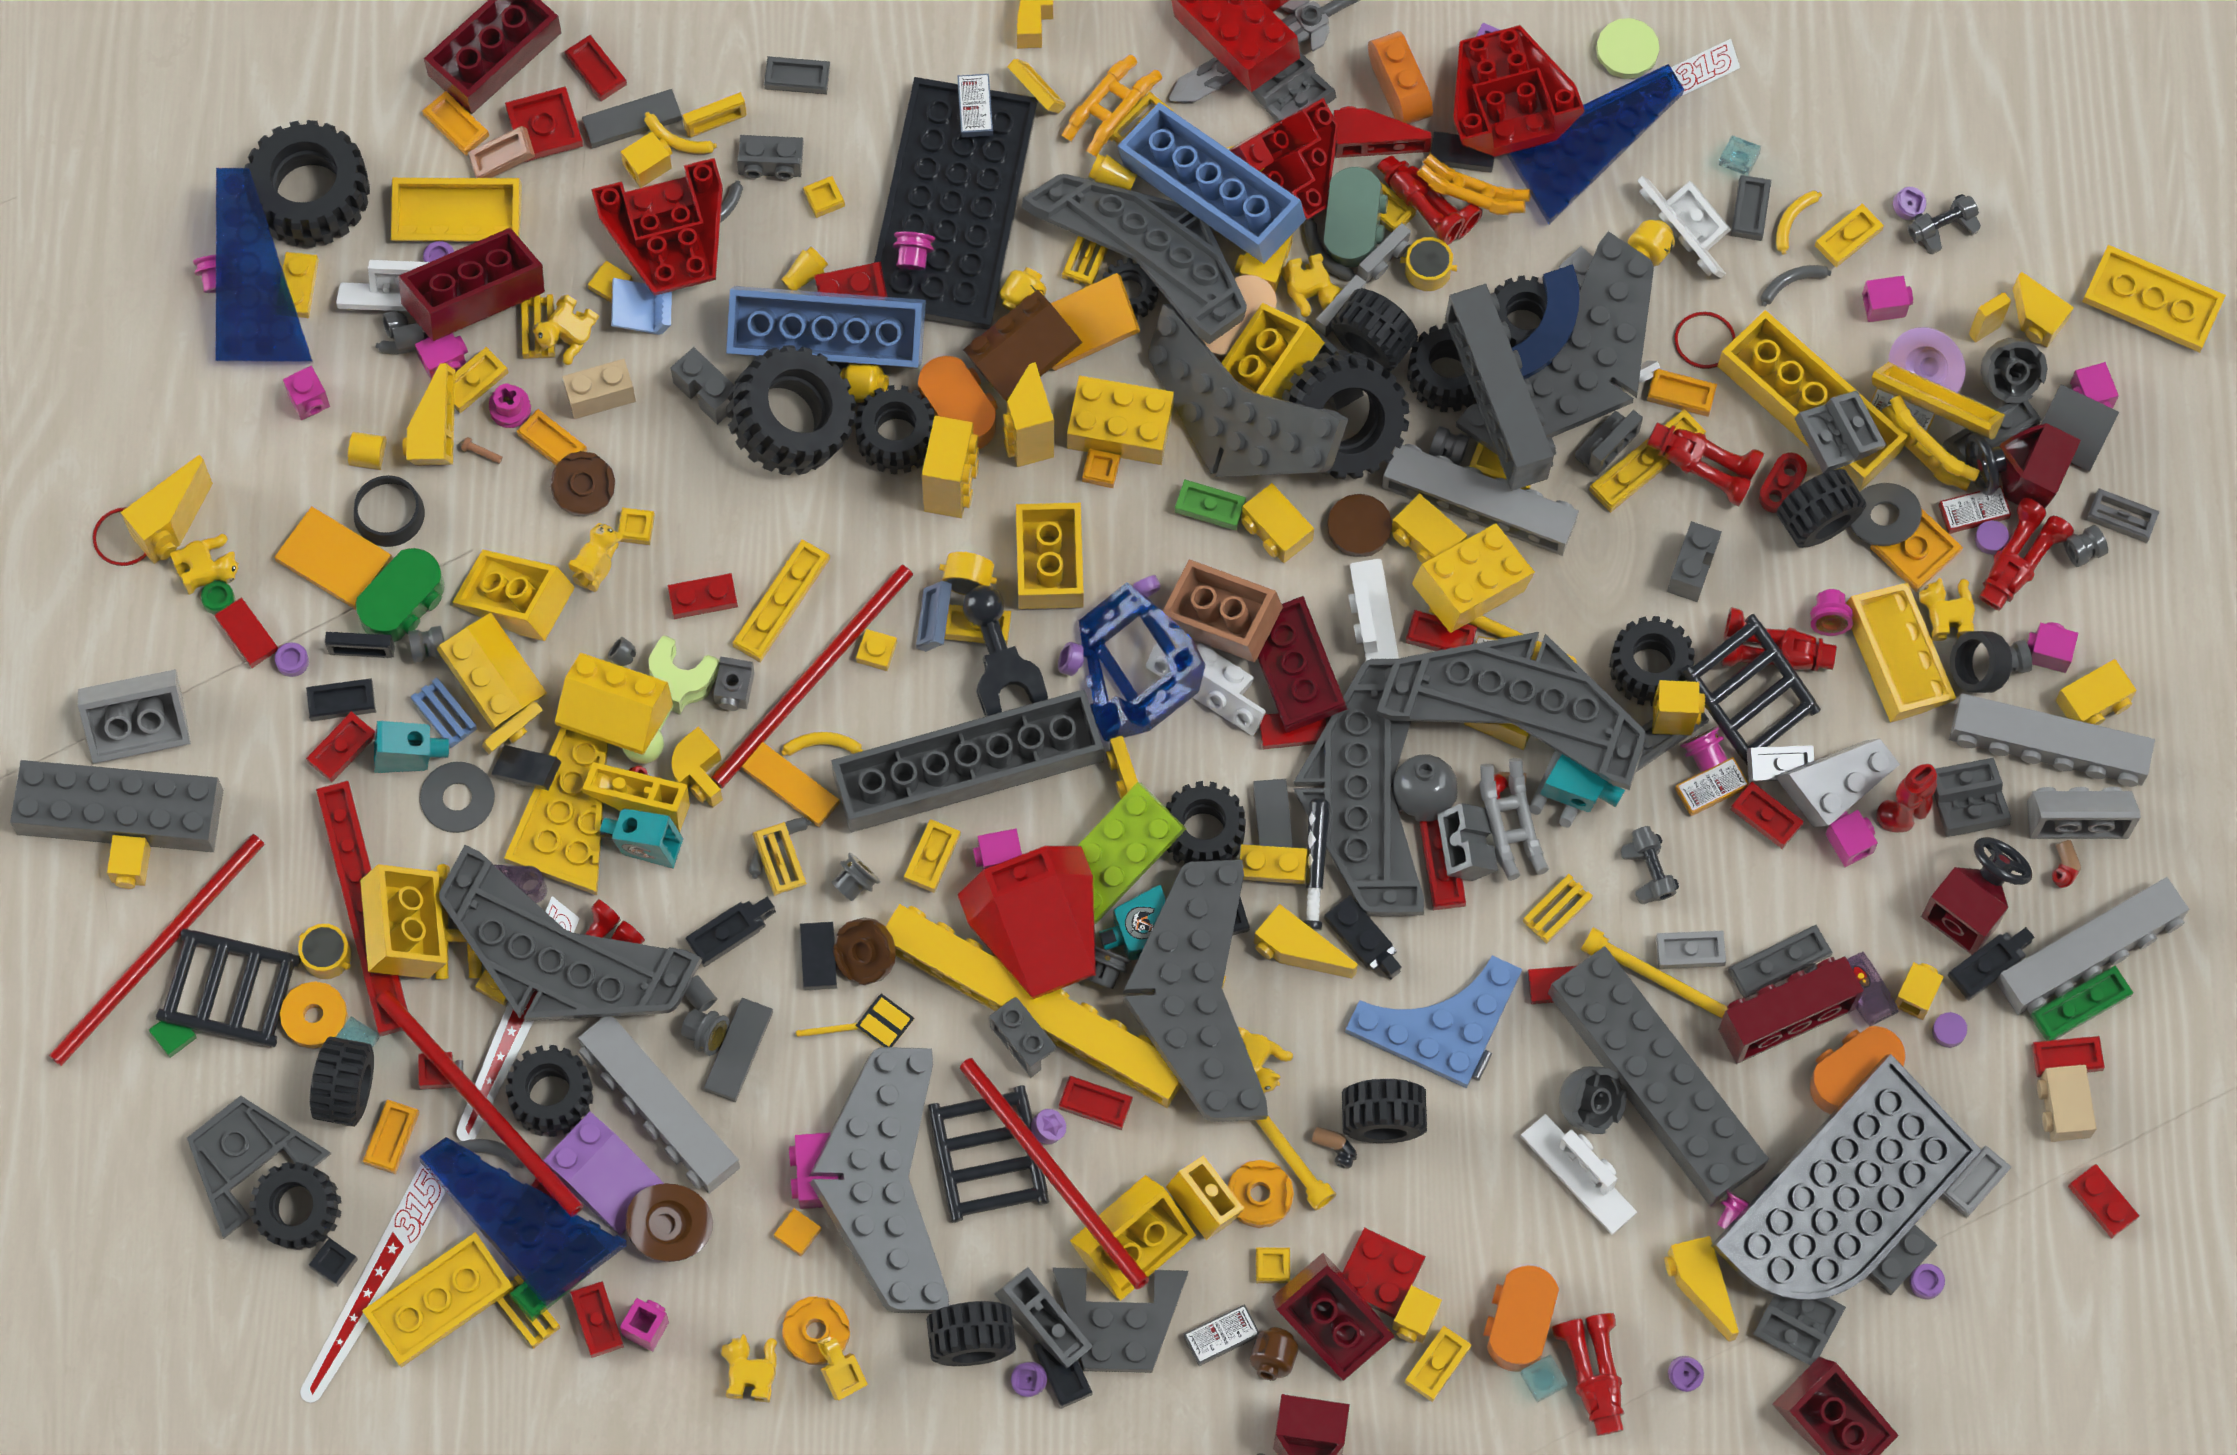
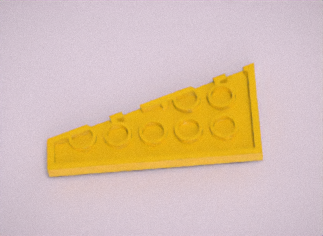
[504,727,608,895]

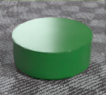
[201,581,235,615]

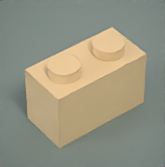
[562,359,636,419]
[2037,1065,2097,1142]

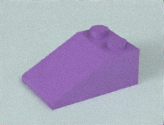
[543,1112,664,1236]

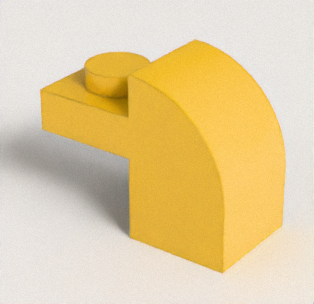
[671,726,723,808]

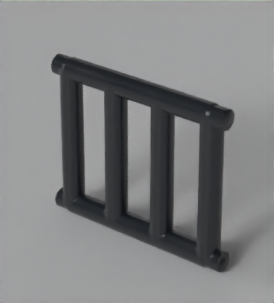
[1681,614,1821,766]
[156,929,301,1048]
[928,1085,1050,1223]

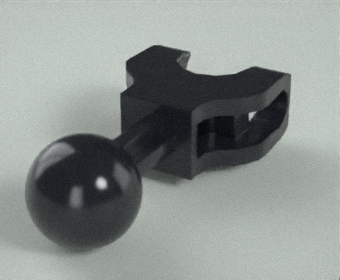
[963,585,1048,717]

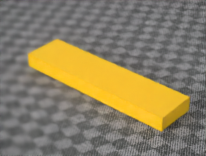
[1589,409,1706,513]
[733,539,830,663]

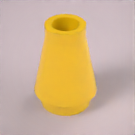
[1088,154,1137,190]
[781,246,828,290]

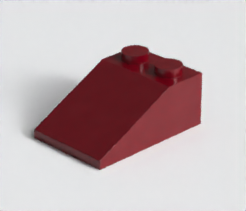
[1272,1252,1395,1381]
[1772,1356,1899,1455]

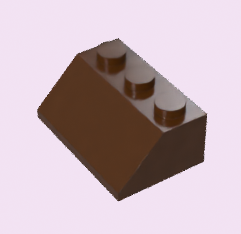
[963,289,1082,403]

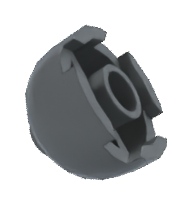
[1980,338,2048,403]
[1392,754,1458,822]
[1559,1066,1627,1134]

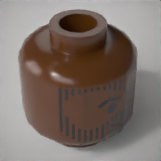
[1250,1327,1299,1381]

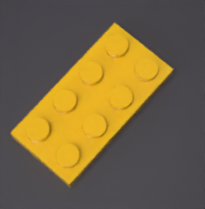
[2082,245,2226,353]
[362,1232,515,1368]

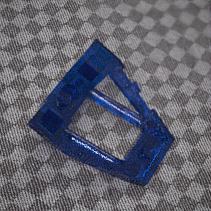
[1078,582,1206,742]

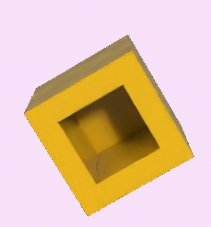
[621,132,673,188]
[107,835,151,889]
[1893,962,1944,1020]
[1392,1285,1442,1344]

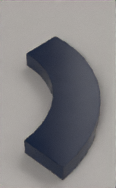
[1512,264,1580,379]

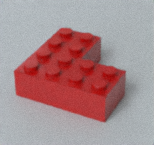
[1171,0,1300,93]

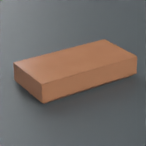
[468,126,535,178]

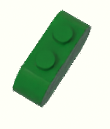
[356,548,444,642]

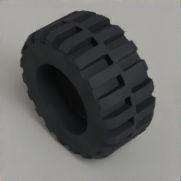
[244,120,370,247]
[726,345,856,475]
[1282,350,1410,480]

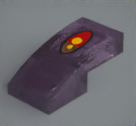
[1847,951,1899,1026]

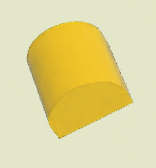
[348,432,387,470]

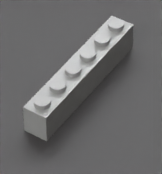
[1382,444,1579,556]
[1949,693,2155,787]
[1996,877,2189,1015]
[578,1016,740,1194]

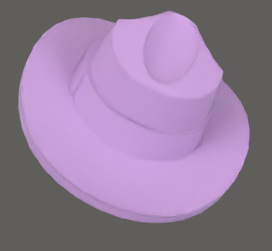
[1889,327,1966,393]

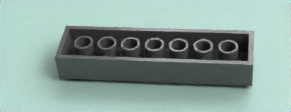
[831,689,1104,833]
[1548,946,1769,1207]

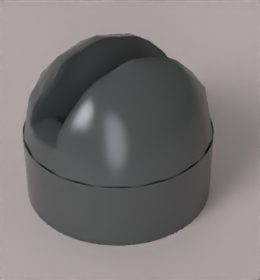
[383,311,408,338]
[608,637,636,666]

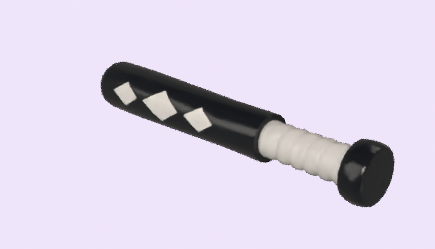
[1303,798,1330,931]

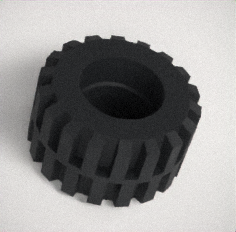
[1494,275,1547,348]
[1331,288,1418,371]
[1407,323,1475,412]
[855,385,935,474]
[1777,469,1867,548]
[1609,616,1695,706]
[1166,781,1246,865]
[310,1036,374,1127]
[506,1045,593,1137]
[1342,1079,1427,1143]
[250,1162,342,1250]
[926,1301,1016,1366]

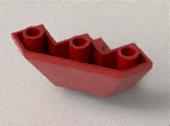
[1229,98,1338,220]

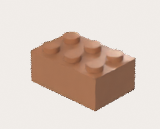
[1161,559,1283,663]

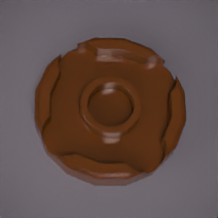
[550,451,615,517]
[1327,494,1392,557]
[833,917,896,985]

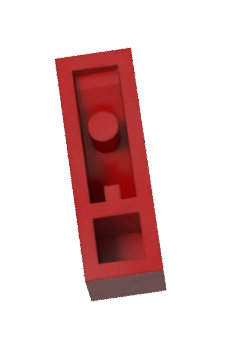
[1333,106,1432,158]

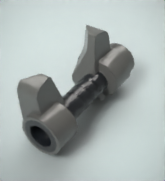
[1908,194,1981,254]
[1621,826,1679,904]

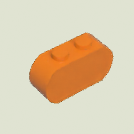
[1368,31,1433,124]
[918,356,998,449]
[1810,1026,1905,1114]
[1483,1265,1559,1372]

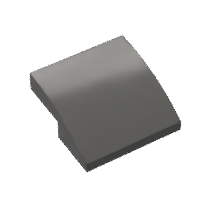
[1252,52,1337,122]
[2041,384,2119,472]
[1794,390,1886,473]
[1934,757,2011,837]
[1753,1295,1846,1365]

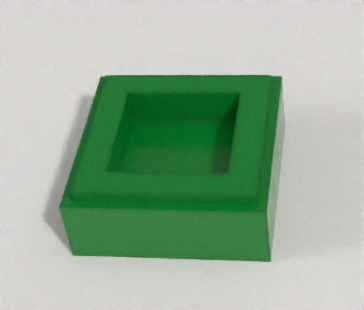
[149,1021,197,1058]

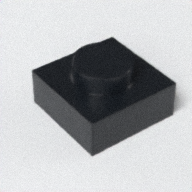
[309,1238,358,1287]

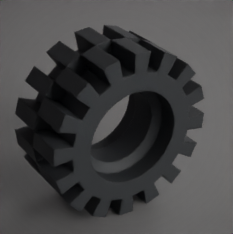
[1103,258,1158,320]

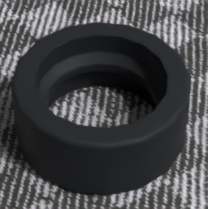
[1950,631,2012,693]

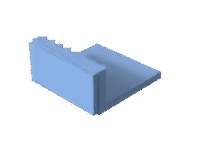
[611,278,672,335]

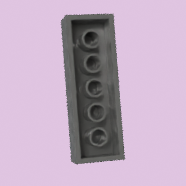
[1445,284,1556,491]
[10,760,224,852]

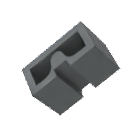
[671,347,734,425]
[1667,521,1722,602]
[1437,803,1498,881]

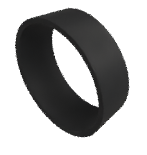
[354,475,425,547]

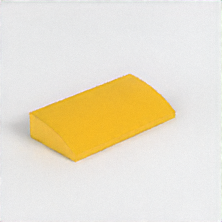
[391,177,522,242]
[1872,362,2005,440]
[1846,583,1956,723]

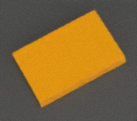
[1051,273,1140,371]
[274,506,393,610]

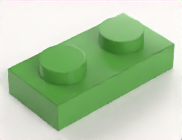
[1175,479,1246,531]

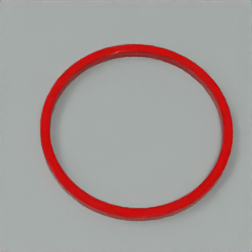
[1674,312,1736,369]
[93,507,147,566]

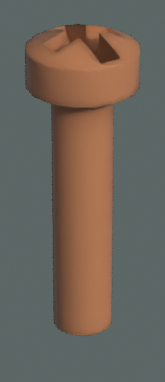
[461,437,503,464]

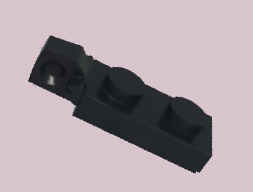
[1324,895,1402,980]
[685,896,776,967]
[1948,927,2035,1001]

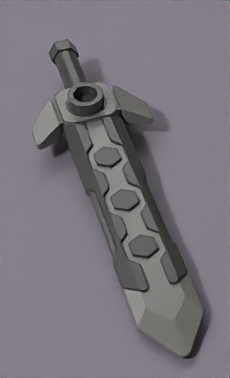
[1169,0,1360,102]

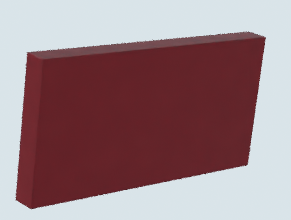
[1258,596,1348,733]

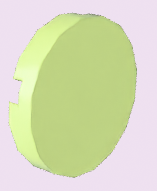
[1596,18,1660,79]

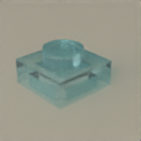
[1719,135,1761,176]
[336,1016,380,1048]
[1520,1354,1568,1403]

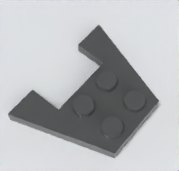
[187,1096,331,1239]
[1053,1267,1189,1373]

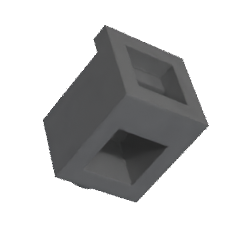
[713,656,755,711]

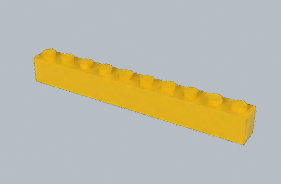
[886,904,1181,1108]

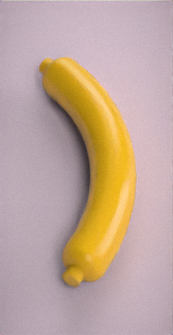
[644,112,717,154]
[1776,190,1822,255]
[781,732,864,756]

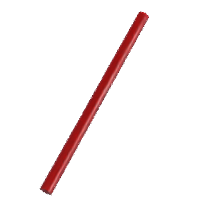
[711,565,913,789]
[49,834,265,1066]
[376,990,584,1217]
[960,1058,1149,1290]

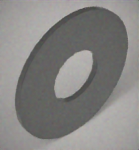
[1850,483,1922,546]
[420,762,495,833]

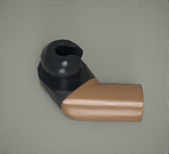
[1312,1127,1357,1169]

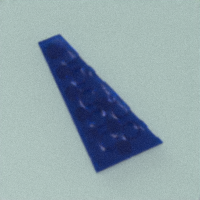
[1506,64,1684,225]
[215,168,313,362]
[419,1137,627,1306]

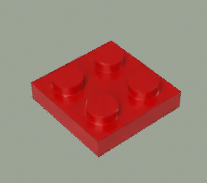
[505,86,583,163]
[1342,1227,1426,1318]

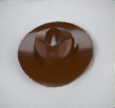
[626,1183,713,1262]

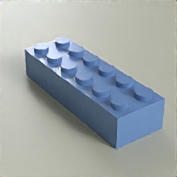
[1117,102,1306,264]
[726,286,926,368]

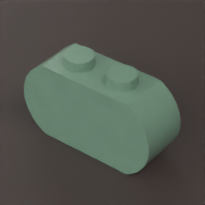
[1324,167,1388,267]

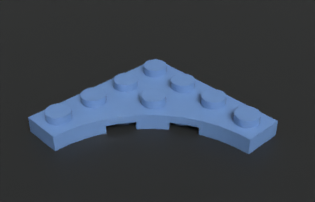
[1345,955,1522,1088]

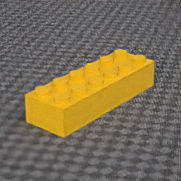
[1717,310,1908,492]

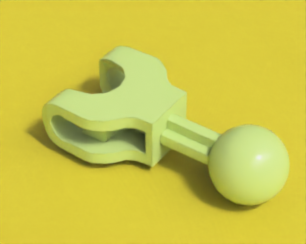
[622,636,720,764]

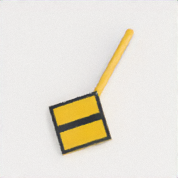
[795,993,915,1047]

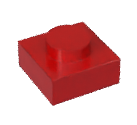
[418,1052,454,1090]

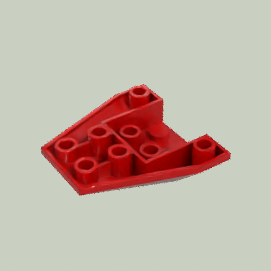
[1453,25,1585,157]
[591,158,723,296]
[957,846,1096,999]

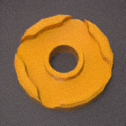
[280,981,348,1049]
[1228,1160,1294,1228]
[782,1296,850,1365]

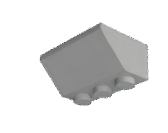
[78,669,191,764]
[2027,787,2141,839]

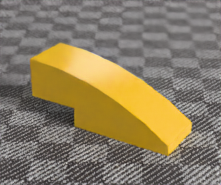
[1017,0,1053,49]

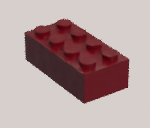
[424,0,562,115]
[398,228,545,341]
[1718,956,1864,1064]

